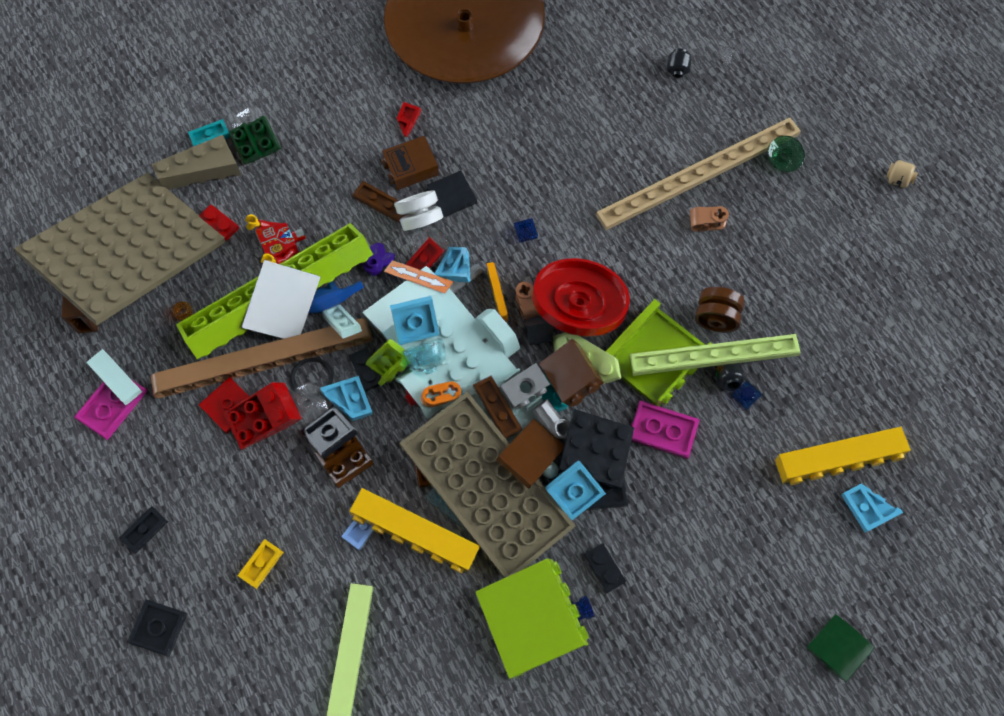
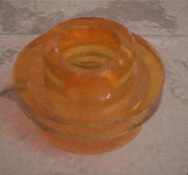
[172,301,193,321]

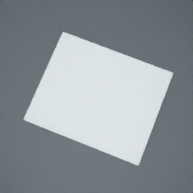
[242,260,320,339]

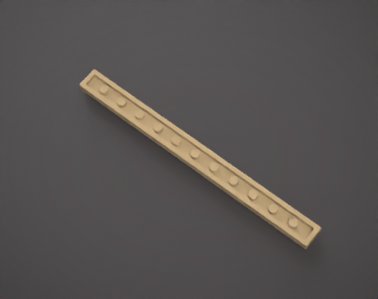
[596,118,801,230]

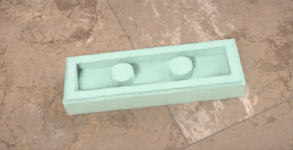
[322,305,362,339]
[86,349,142,405]

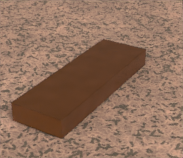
[352,181,407,223]
[473,375,523,439]

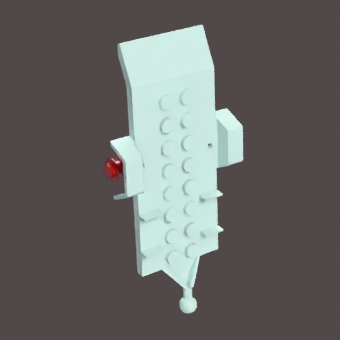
[363,266,558,479]

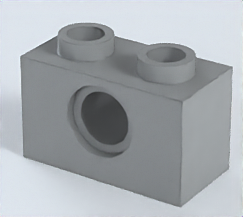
[499,363,550,409]

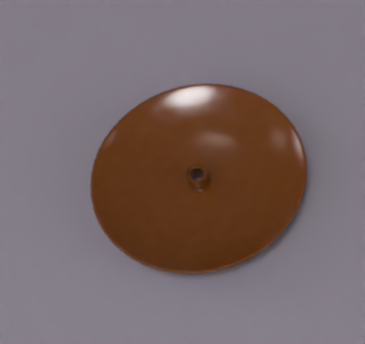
[384,0,545,83]

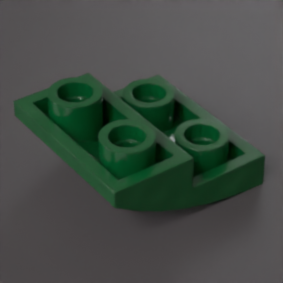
[229,115,281,165]
[807,614,875,683]

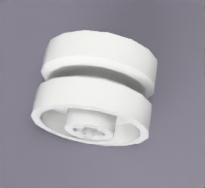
[394,190,443,231]

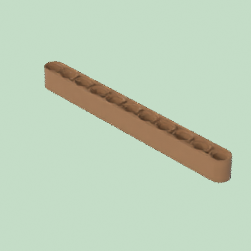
[150,318,372,398]

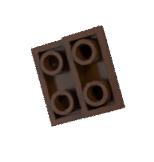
[314,436,374,488]

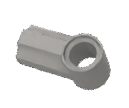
[532,400,570,440]

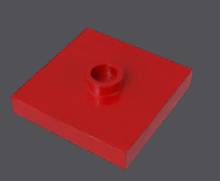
[199,377,249,434]

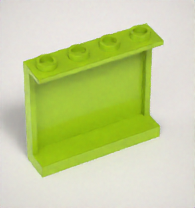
[605,299,712,406]
[476,558,589,679]

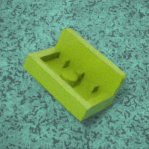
[366,338,410,386]

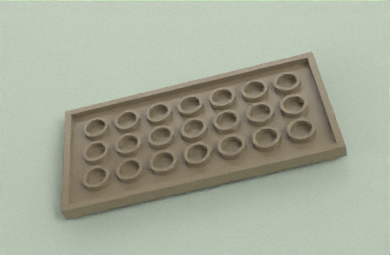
[399,391,576,578]

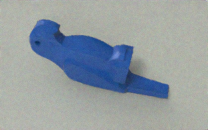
[308,281,364,313]

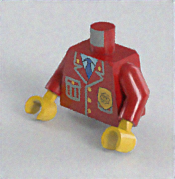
[245,214,306,264]

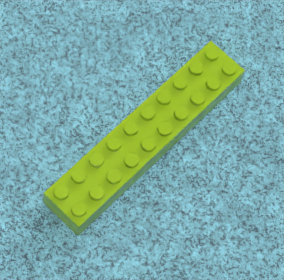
[176,223,373,359]

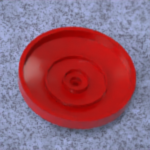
[532,258,630,336]

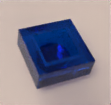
[514,218,538,243]
[732,381,762,410]

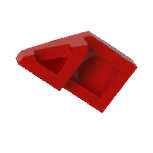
[396,102,421,137]

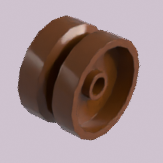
[695,287,745,333]

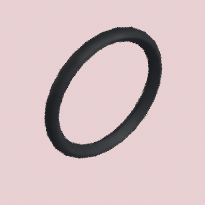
[290,358,333,398]

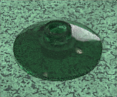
[768,136,805,172]

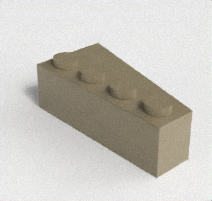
[151,135,242,190]

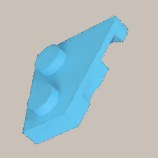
[434,247,470,282]
[320,376,372,421]
[841,483,903,533]

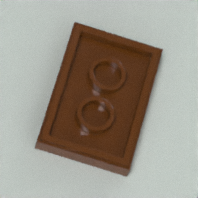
[496,419,564,489]

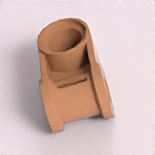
[690,206,729,232]
[516,282,540,321]

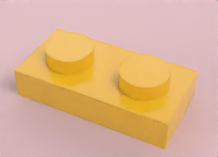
[237,539,284,589]

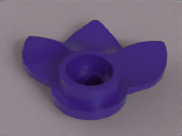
[359,243,395,276]

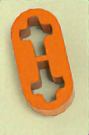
[421,382,461,407]

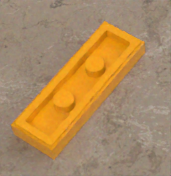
[487,262,508,323]

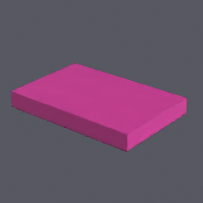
[74,379,147,440]
[632,401,700,459]

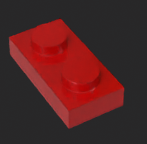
[199,204,239,241]
[405,237,445,270]

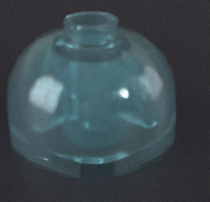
[403,338,446,375]

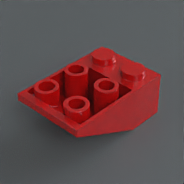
[224,382,302,450]

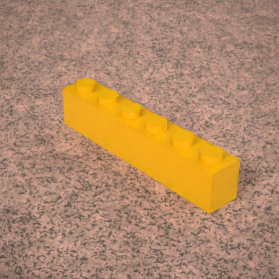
[775,426,911,485]
[349,488,480,574]

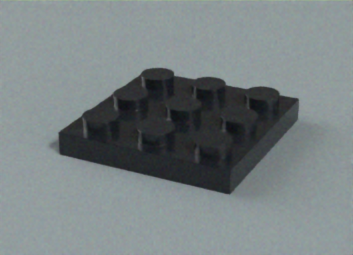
[558,409,635,489]

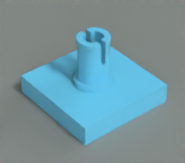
[390,296,439,345]
[545,460,606,520]

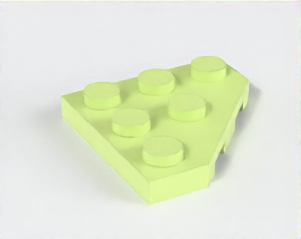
[553,332,621,384]

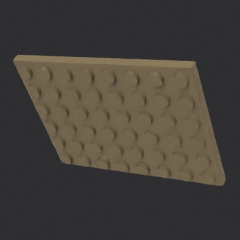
[14,173,226,326]

